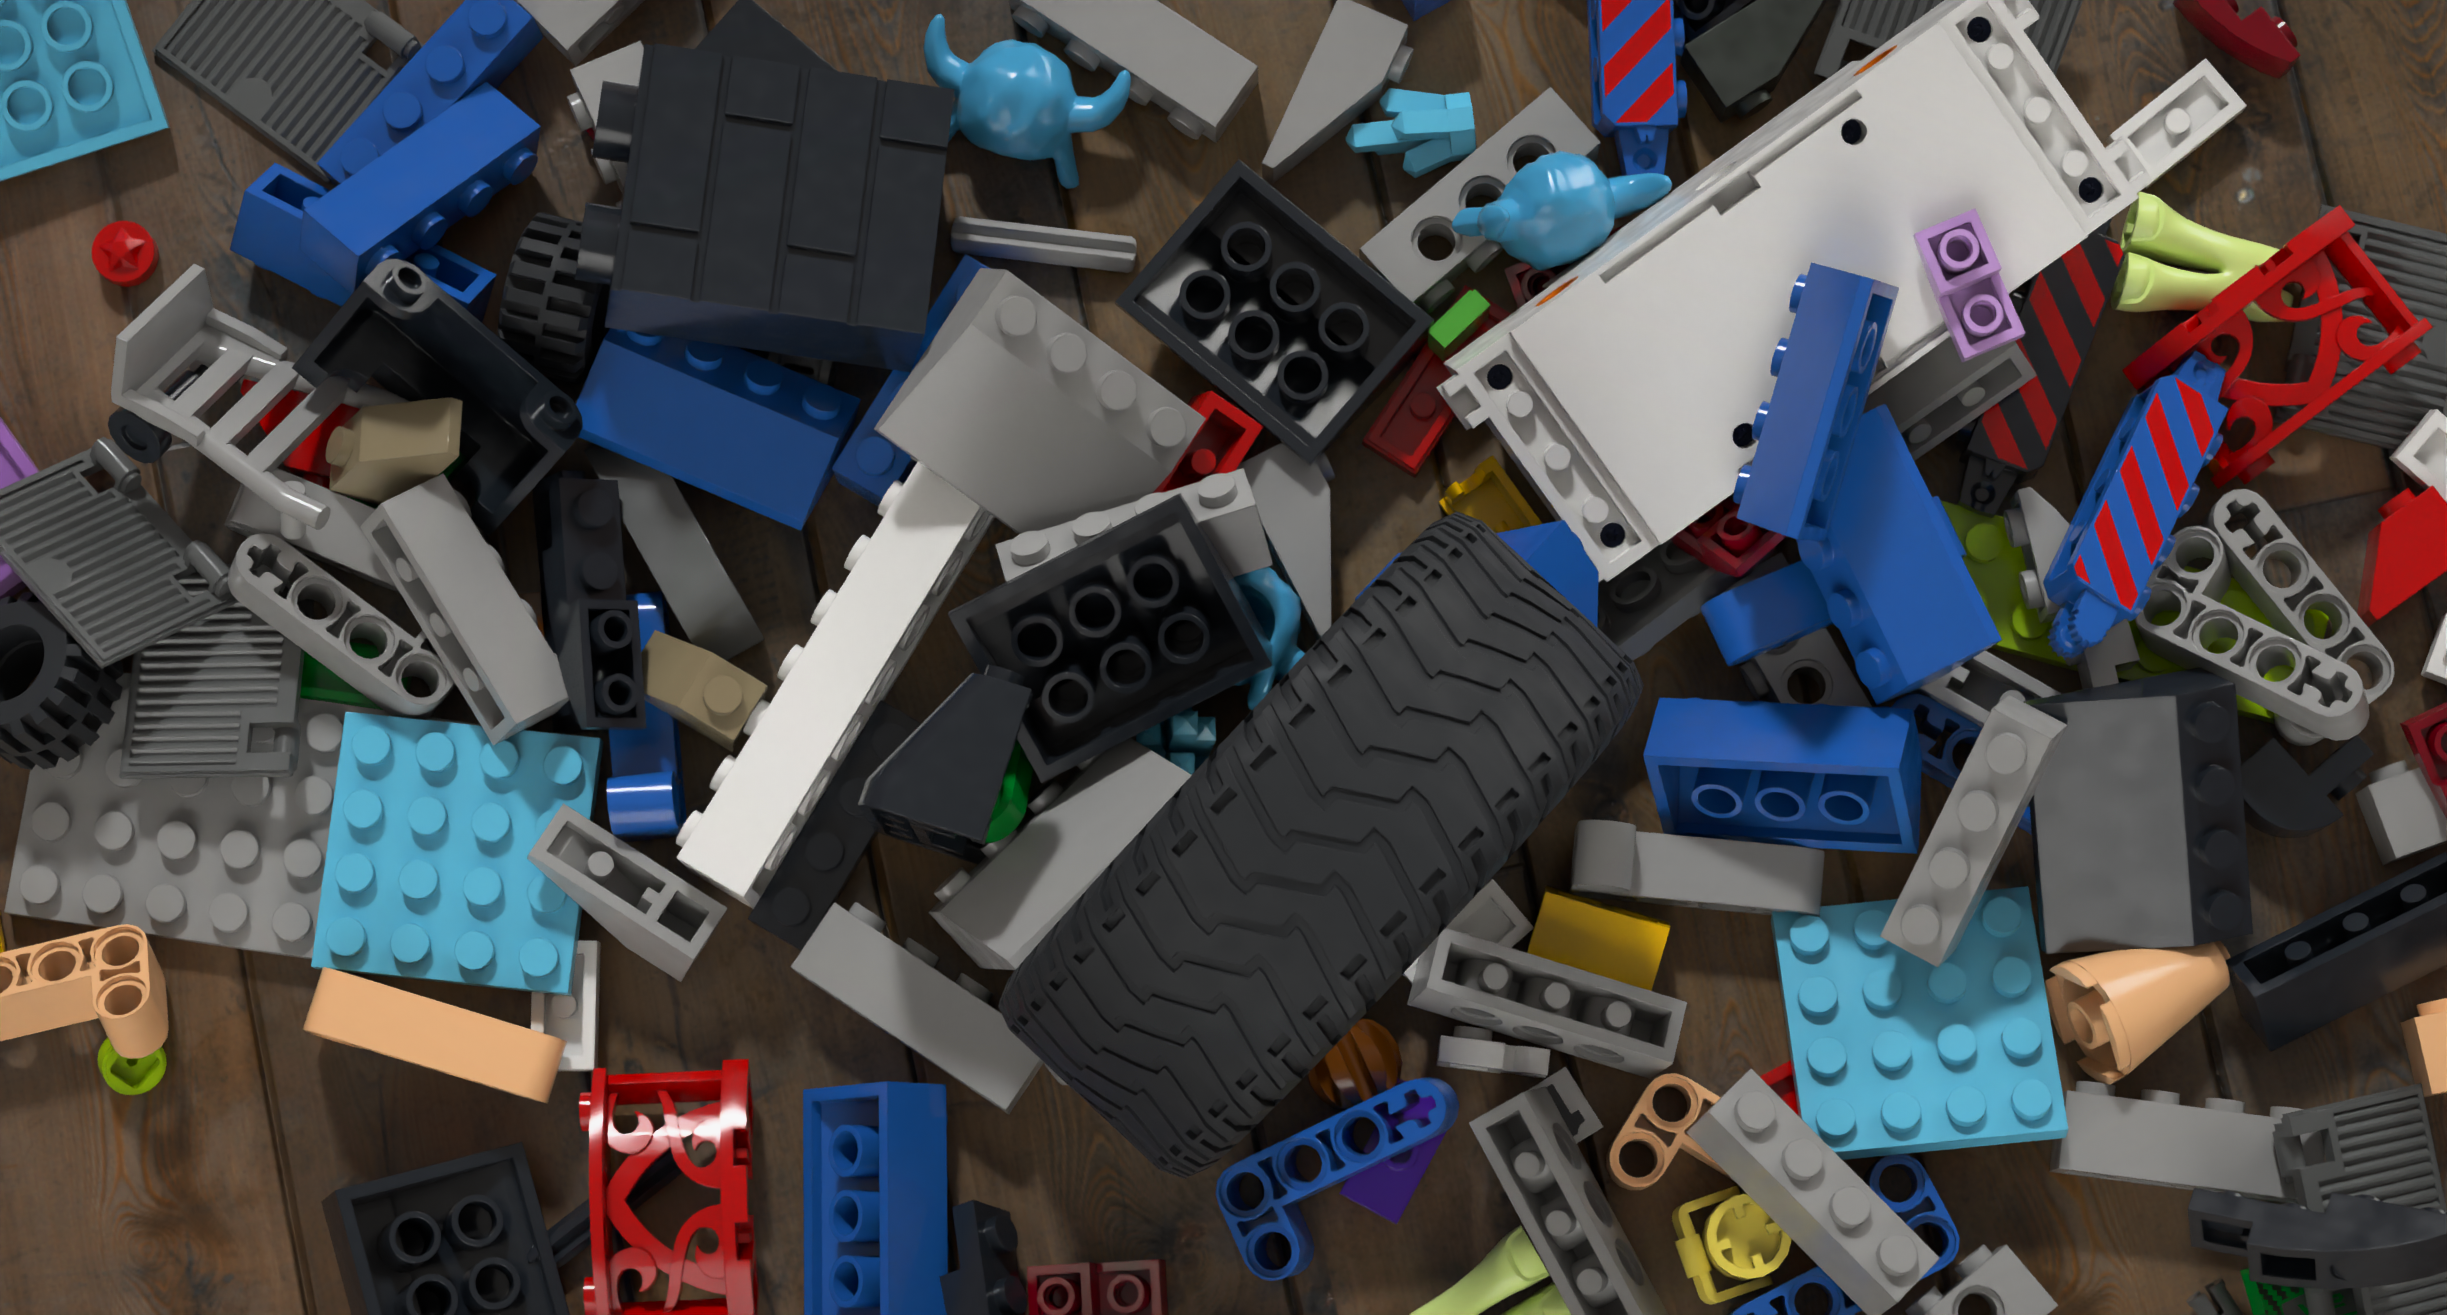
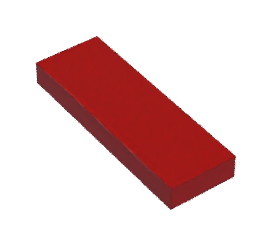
[1362,285,1511,478]

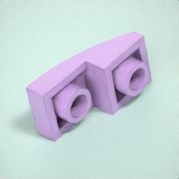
[1913,208,2025,362]

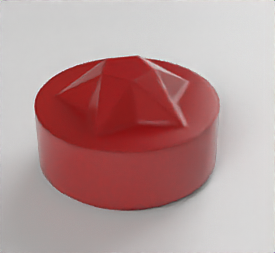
[91,221,159,287]

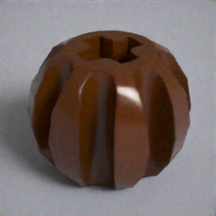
[1307,1018,1403,1111]

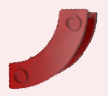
[2122,205,2433,489]
[579,1059,760,1315]

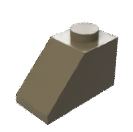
[325,397,462,505]
[641,630,768,752]

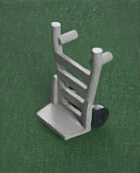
[108,264,410,540]

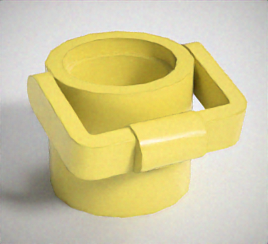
[1672,1185,1792,1305]

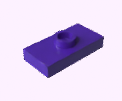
[1340,1079,1447,1225]

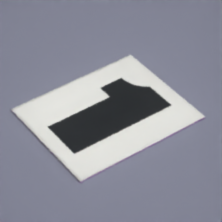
[1527,1067,1603,1143]

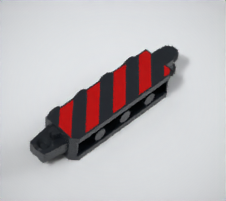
[1955,217,2125,518]

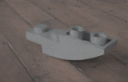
[2004,487,2140,691]

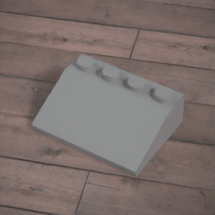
[874,268,1206,534]
[928,738,1191,970]

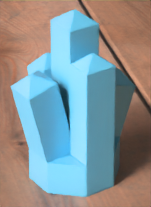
[1345,88,1476,178]
[1136,707,1216,775]

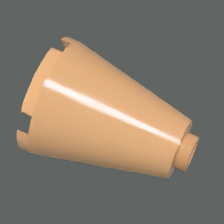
[2045,941,2231,1085]

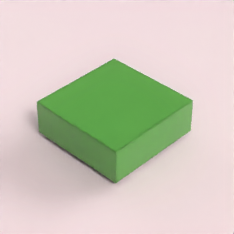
[1428,289,1491,361]

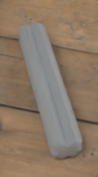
[950,216,1137,273]

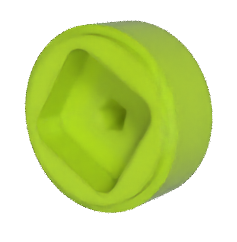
[97,1037,167,1095]

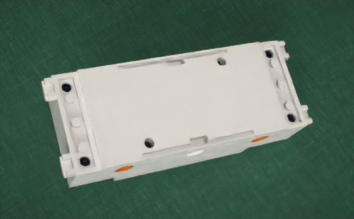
[1436,0,2152,582]

